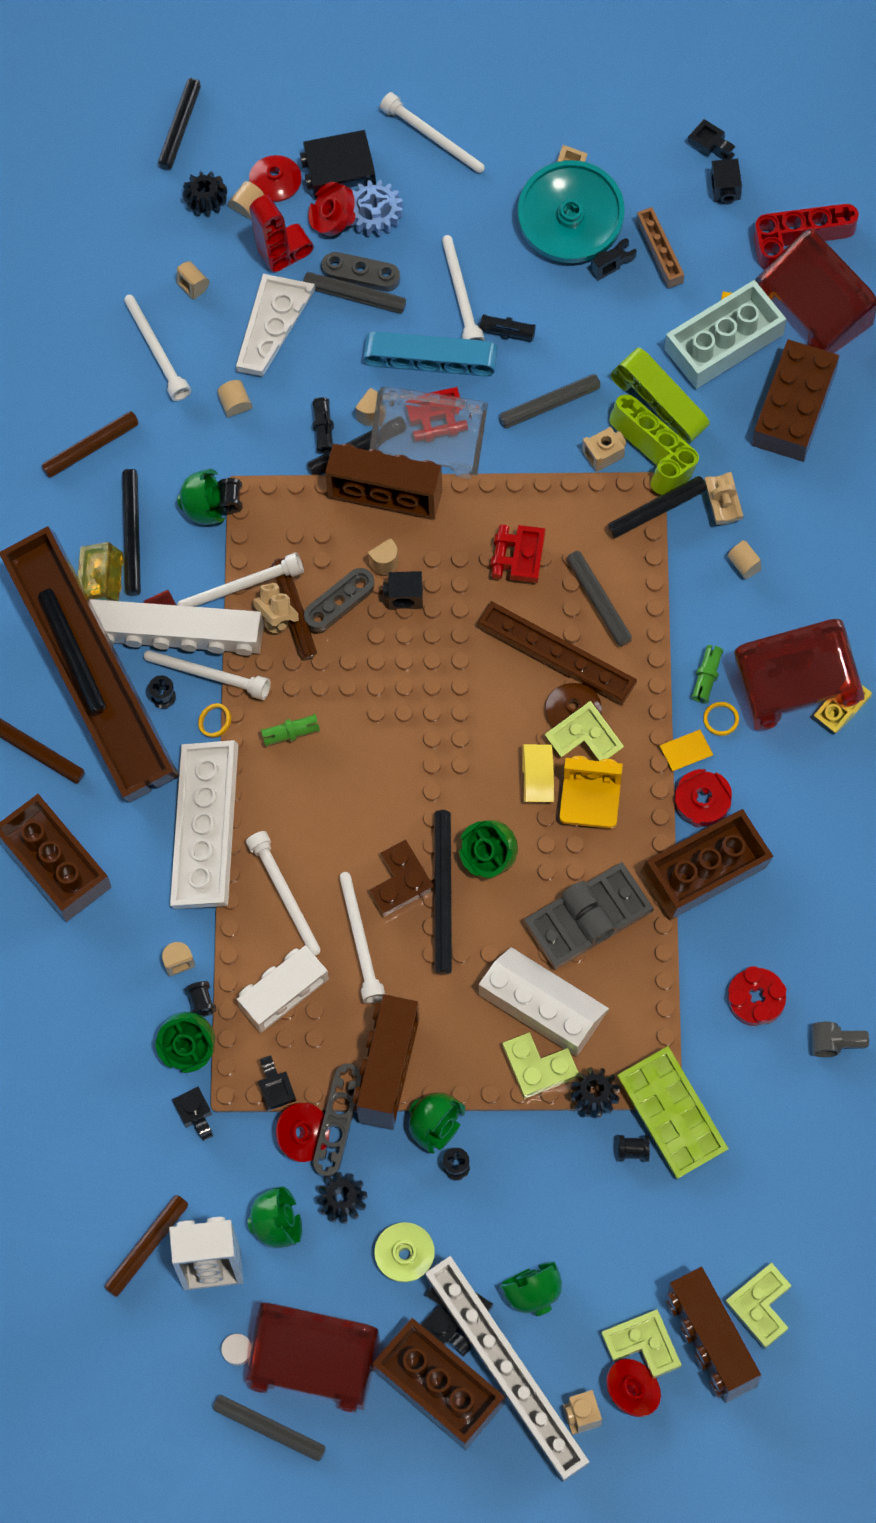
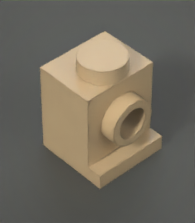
[582,427,627,472]
[563,1390,602,1435]

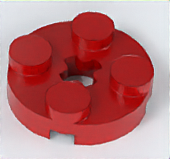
[308,182,356,237]
[675,769,732,828]
[728,966,786,1026]

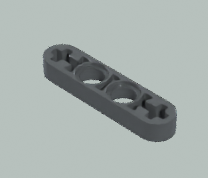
[313,1064,362,1178]

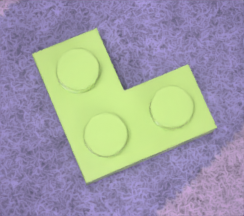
[545,701,624,761]
[502,1032,578,1099]
[725,1263,791,1349]
[601,1309,682,1379]

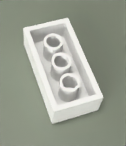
[169,1217,244,1291]

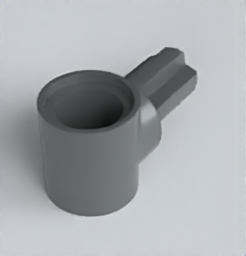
[812,1022,869,1057]

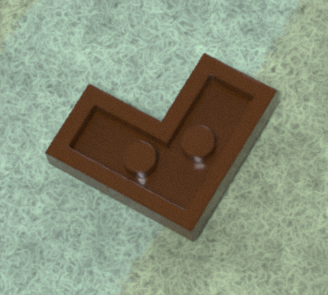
[369,839,434,917]

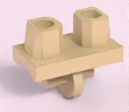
[704,472,743,525]
[253,583,299,633]

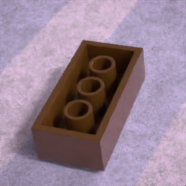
[752,339,840,462]
[325,443,443,519]
[0,794,112,922]
[640,809,774,920]
[353,994,420,1130]
[665,1266,761,1403]
[372,1318,505,1450]

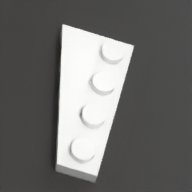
[236,274,315,376]

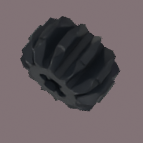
[182,170,228,217]
[570,1067,620,1118]
[317,1172,367,1224]

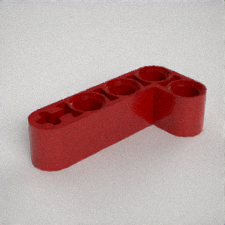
[249,195,314,272]
[754,204,859,271]

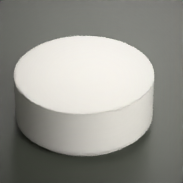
[221,1334,252,1366]

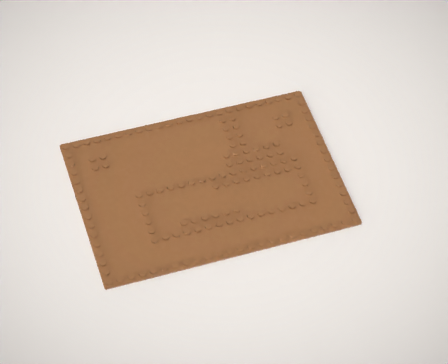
[211,472,682,1112]

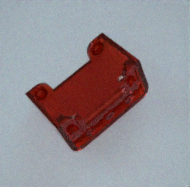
[755,229,876,353]
[734,619,865,730]
[245,1303,380,1413]

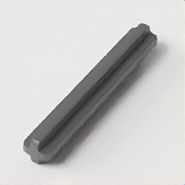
[303,272,406,313]
[500,374,600,428]
[567,551,632,646]
[213,1395,326,1461]

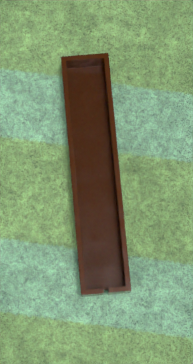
[0,526,179,802]

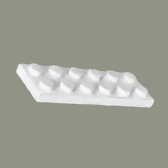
[170,740,238,909]

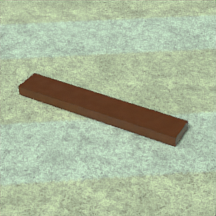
[477,601,637,705]

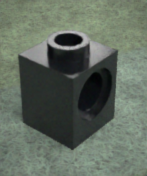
[710,159,742,203]
[383,571,423,609]

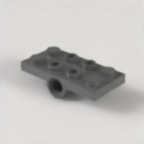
[524,862,654,970]

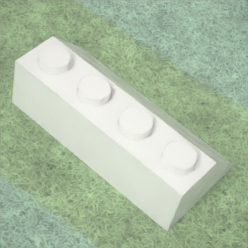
[479,947,609,1057]

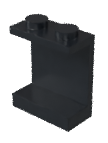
[299,130,376,200]

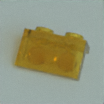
[78,542,124,601]

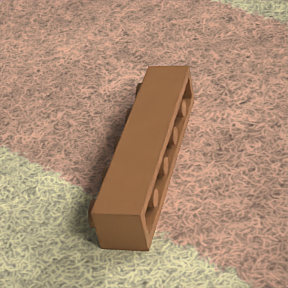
[636,207,684,288]

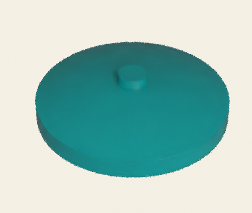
[518,160,625,263]

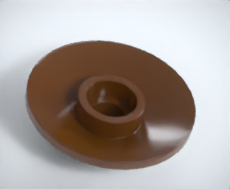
[546,683,602,728]

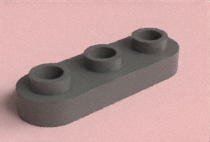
[322,252,400,292]
[304,568,375,632]

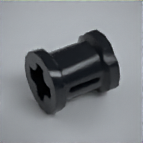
[217,478,243,514]
[148,675,176,709]
[184,981,217,1017]
[619,1135,650,1162]
[443,1148,470,1181]

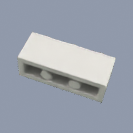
[237,945,329,1033]

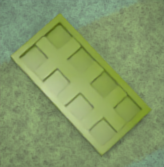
[616,1046,729,1180]

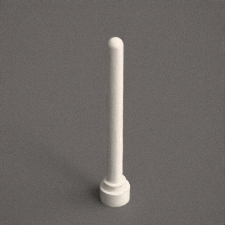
[379,92,485,173]
[442,235,485,341]
[124,295,191,401]
[177,552,304,607]
[143,650,271,700]
[246,831,321,956]
[340,872,386,1004]

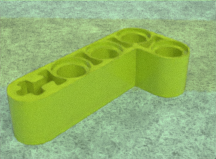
[610,347,710,444]
[609,394,699,495]

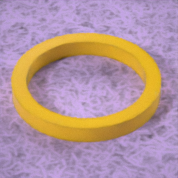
[704,702,739,736]
[198,703,231,738]

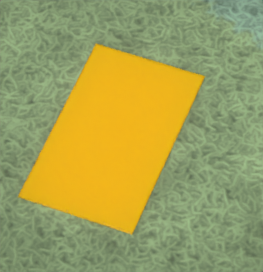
[659,729,713,771]

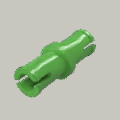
[691,645,724,704]
[261,714,320,747]

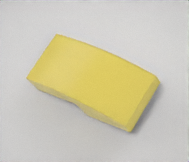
[814,676,872,734]
[522,744,554,802]

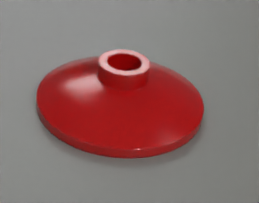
[249,155,302,202]
[276,1102,330,1162]
[606,1359,661,1417]

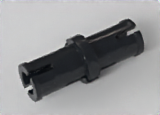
[480,314,536,341]
[312,397,334,454]

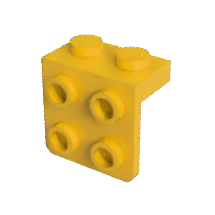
[560,756,623,829]

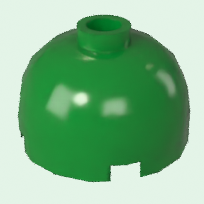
[177,468,225,525]
[459,820,518,878]
[155,1012,215,1073]
[409,1092,465,1154]
[248,1187,302,1248]
[500,1261,562,1317]

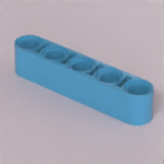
[363,332,498,376]

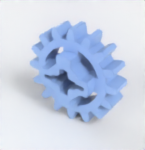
[351,180,403,236]

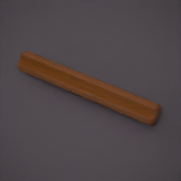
[42,411,139,477]
[272,558,317,659]
[0,718,85,784]
[105,1195,188,1297]

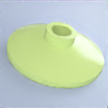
[374,1222,435,1282]

